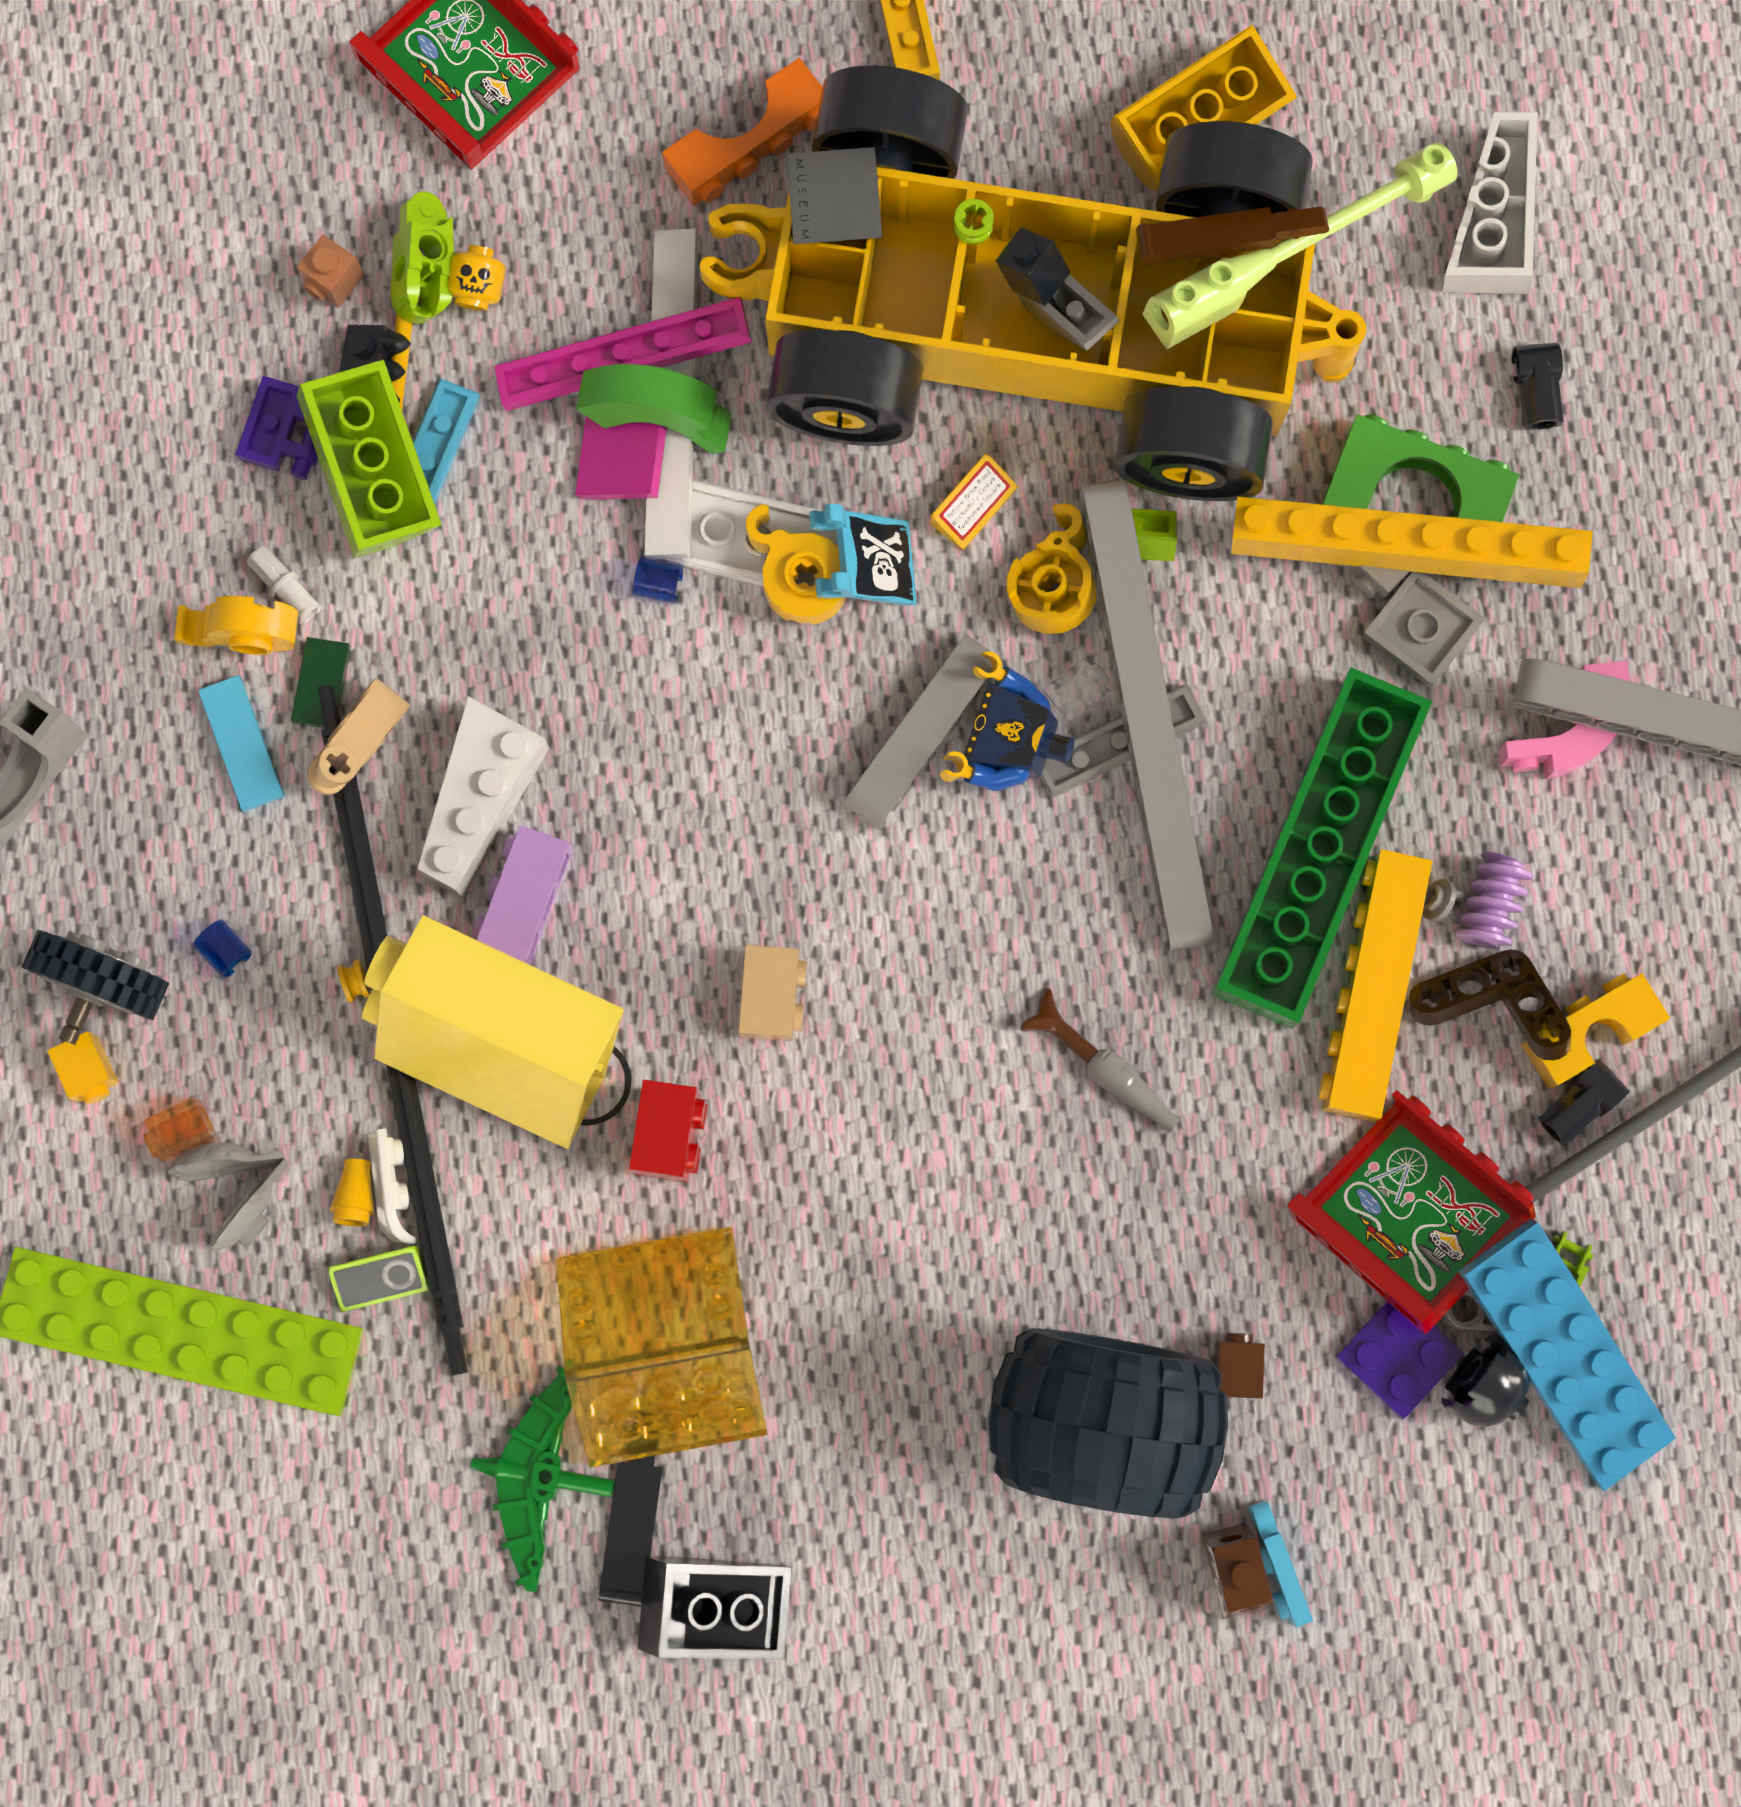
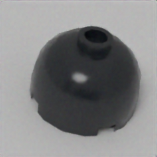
[1441,1334,1530,1427]

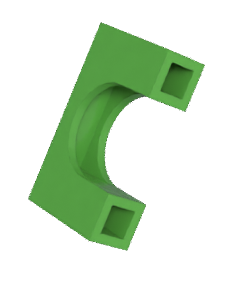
[1321,414,1520,579]

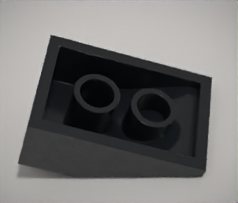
[637,1556,792,1659]

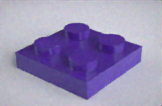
[1335,1301,1464,1420]

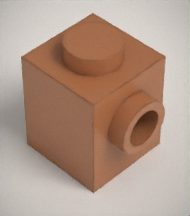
[297,234,364,308]

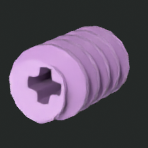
[1455,851,1534,949]

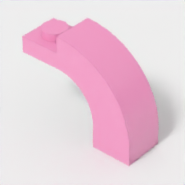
[1498,661,1630,779]

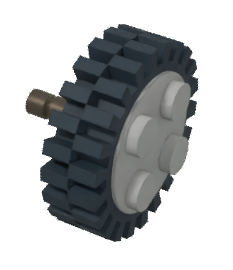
[21,930,169,1045]

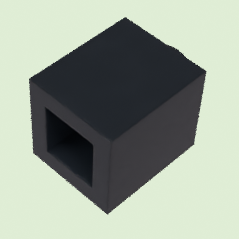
[995,227,1071,306]

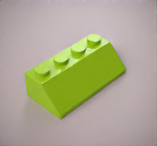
[296,360,442,559]

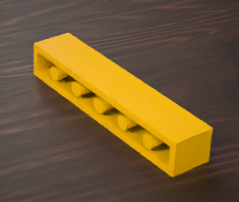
[1318,849,1433,1122]

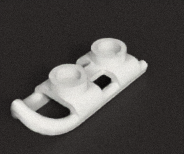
[367,1129,417,1245]

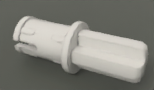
[247,546,322,624]

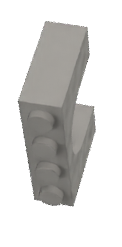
[0,687,88,851]

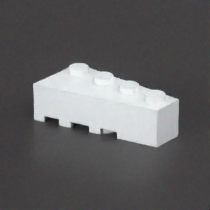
[1442,112,1538,294]
[417,696,549,898]

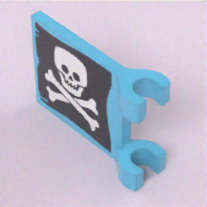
[809,504,917,606]

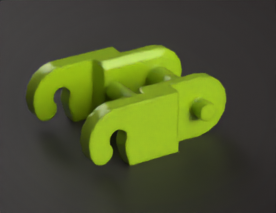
[1552,1230,1593,1287]

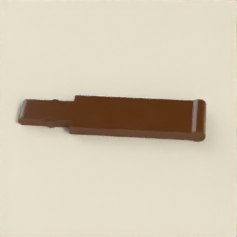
[1136,206,1330,267]

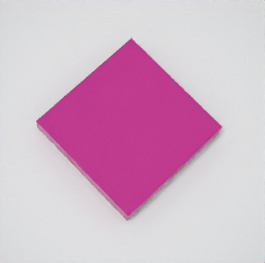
[575,416,667,500]

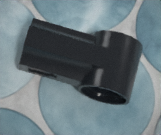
[1511,342,1564,430]
[1537,1058,1630,1146]

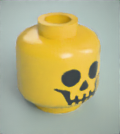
[448,245,506,311]

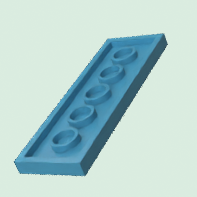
[1458,1219,1676,1491]

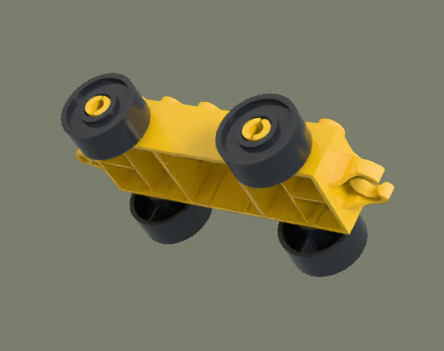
[700,65,1367,501]

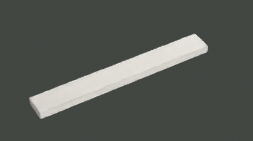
[644,228,699,560]

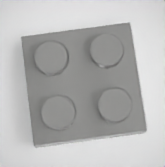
[1361,572,1485,689]

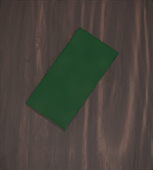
[291,637,351,728]

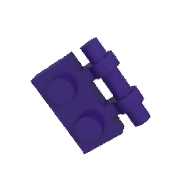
[235,376,318,480]

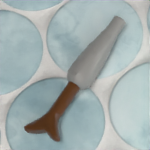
[1020,988,1180,1133]

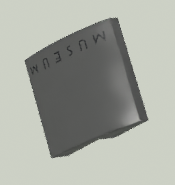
[787,147,882,244]

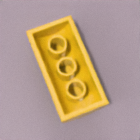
[1110,25,1297,191]

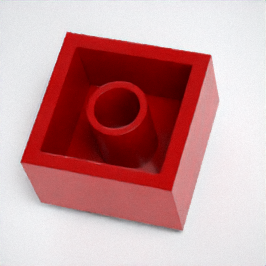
[629,1079,708,1183]

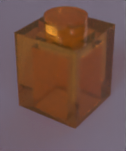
[143,1097,219,1164]

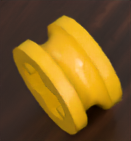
[337,959,371,1003]

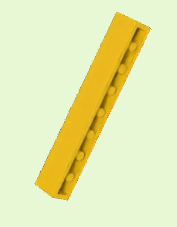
[1231,496,1593,588]

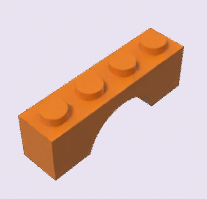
[662,57,822,206]

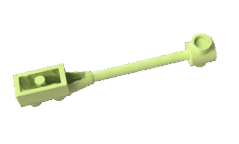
[1142,142,1457,349]

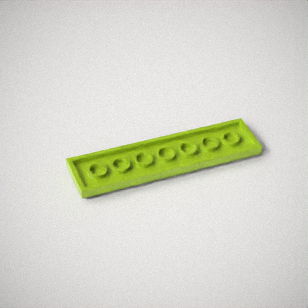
[0,1247,364,1417]

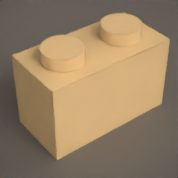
[738,945,807,1041]

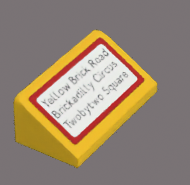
[930,453,1018,551]

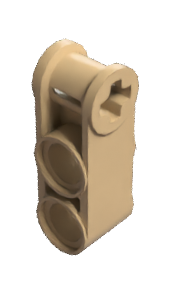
[307,678,411,795]

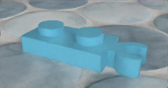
[1248,1501,1313,1628]

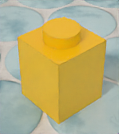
[47,1031,119,1105]

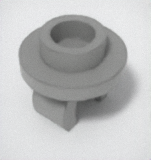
[1422,879,1469,924]

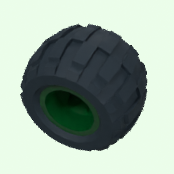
[988,1328,1228,1518]

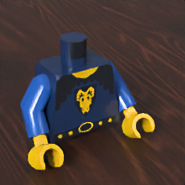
[940,651,1074,792]

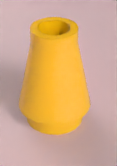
[329,1158,374,1227]

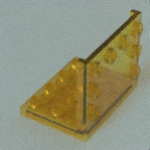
[556,1226,768,1468]

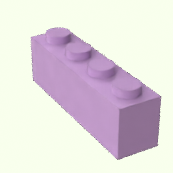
[471,825,573,965]

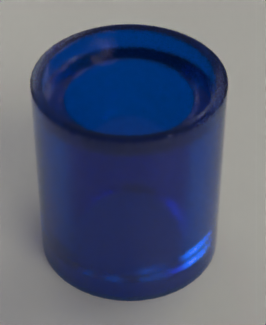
[632,557,684,604]
[192,919,253,979]

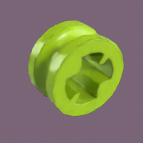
[954,199,994,244]

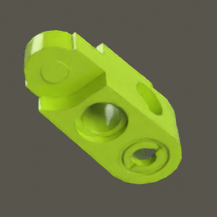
[390,191,454,324]

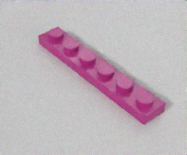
[494,297,752,411]

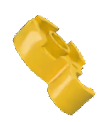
[1007,503,1097,634]
[746,504,846,625]
[174,596,298,655]

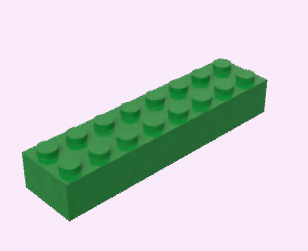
[1210,667,1432,1029]

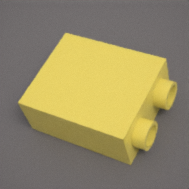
[362,915,624,1149]

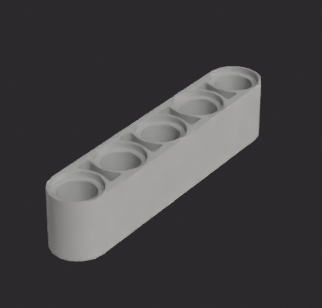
[844,634,1003,830]

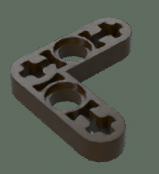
[1409,949,1571,1061]

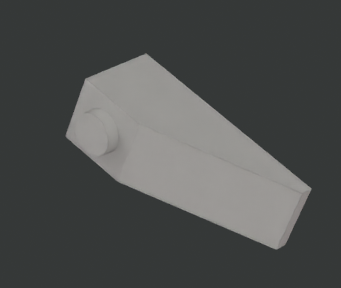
[1016,275,1120,351]

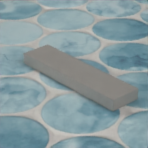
[1040,683,1207,799]

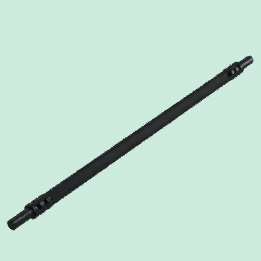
[318,685,468,1376]

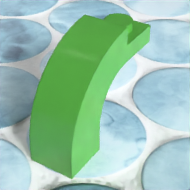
[576,364,732,455]

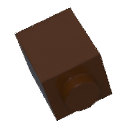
[1214,1333,1265,1399]

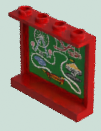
[349,0,580,170]
[1287,1090,1536,1335]

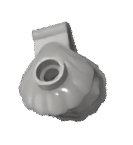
[168,1142,288,1251]

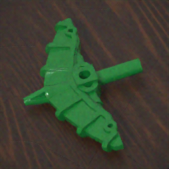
[470,1365,615,1593]

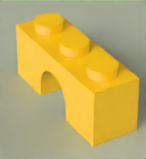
[1521,973,1671,1089]

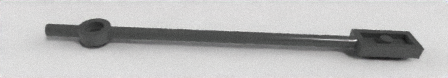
[1525,1046,1741,1203]

